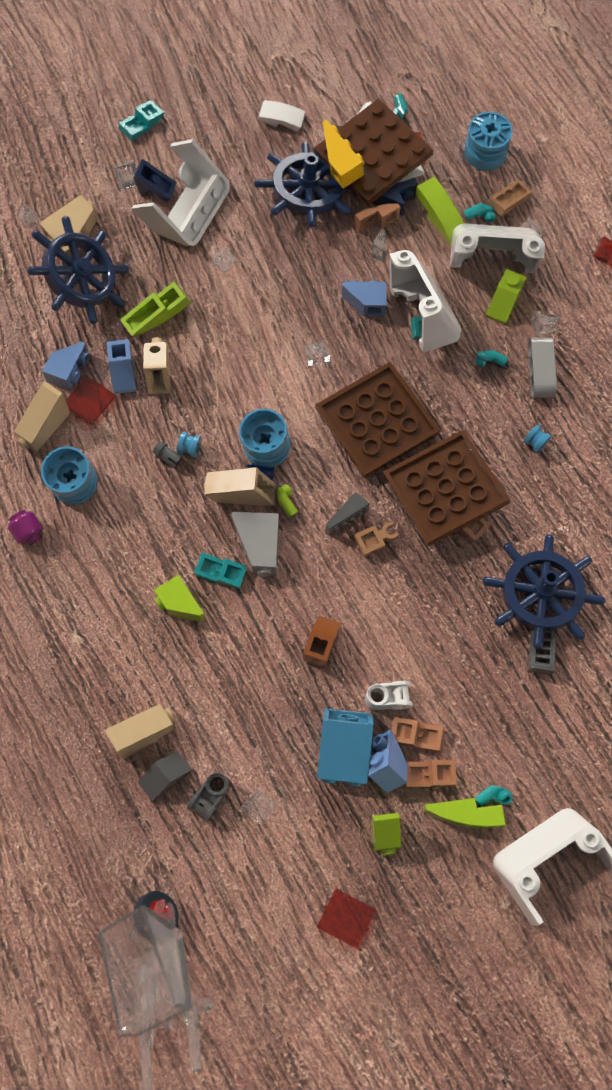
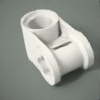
[364,681,413,710]

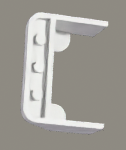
[131,139,230,246]
[493,808,612,926]

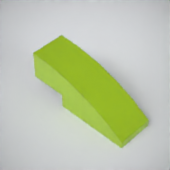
[416,176,464,245]
[120,281,192,337]
[423,798,505,829]

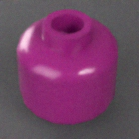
[8,510,43,546]

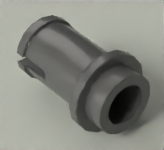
[153,442,183,469]

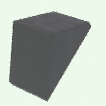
[138,751,192,802]

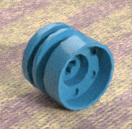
[464,111,513,171]
[239,409,291,468]
[41,446,98,505]

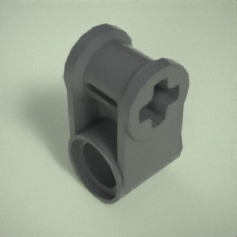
[187,773,230,823]

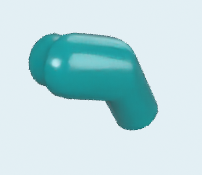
[393,94,408,120]
[464,203,496,222]
[475,350,509,367]
[475,785,513,807]

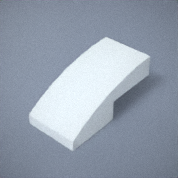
[258,100,305,132]

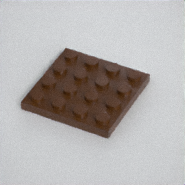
[314,98,433,205]
[315,362,441,478]
[383,430,510,547]

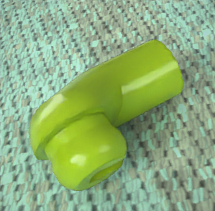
[276,484,298,518]

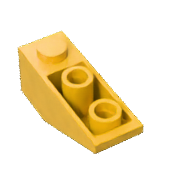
[322,119,365,189]

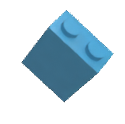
[317,708,373,786]

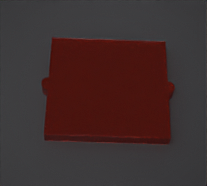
[65,376,116,425]
[317,889,376,949]

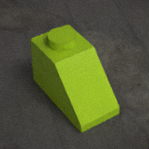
[485,269,526,325]
[154,575,205,622]
[371,813,402,856]

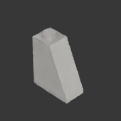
[232,512,279,577]

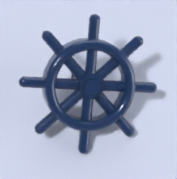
[254,142,351,227]
[27,216,129,324]
[482,535,605,649]

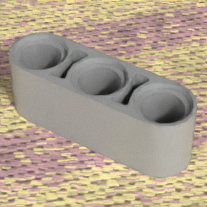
[528,338,557,398]

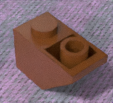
[303,616,341,668]

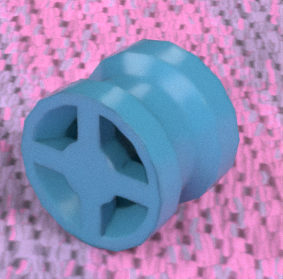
[523,425,552,454]
[177,431,202,458]

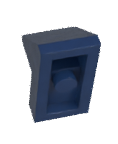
[133,159,177,202]
[374,177,418,216]

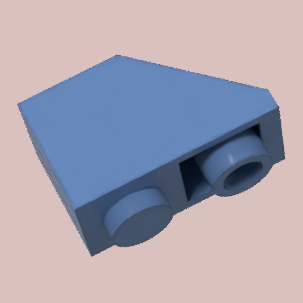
[342,280,386,316]
[106,339,137,394]
[42,342,90,390]
[368,730,408,793]

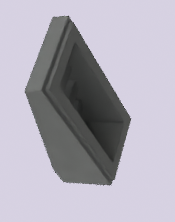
[325,492,370,536]
[527,629,556,675]

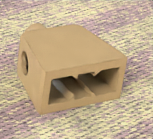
[143,337,171,394]

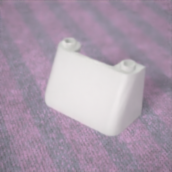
[450,224,545,273]
[390,250,461,353]

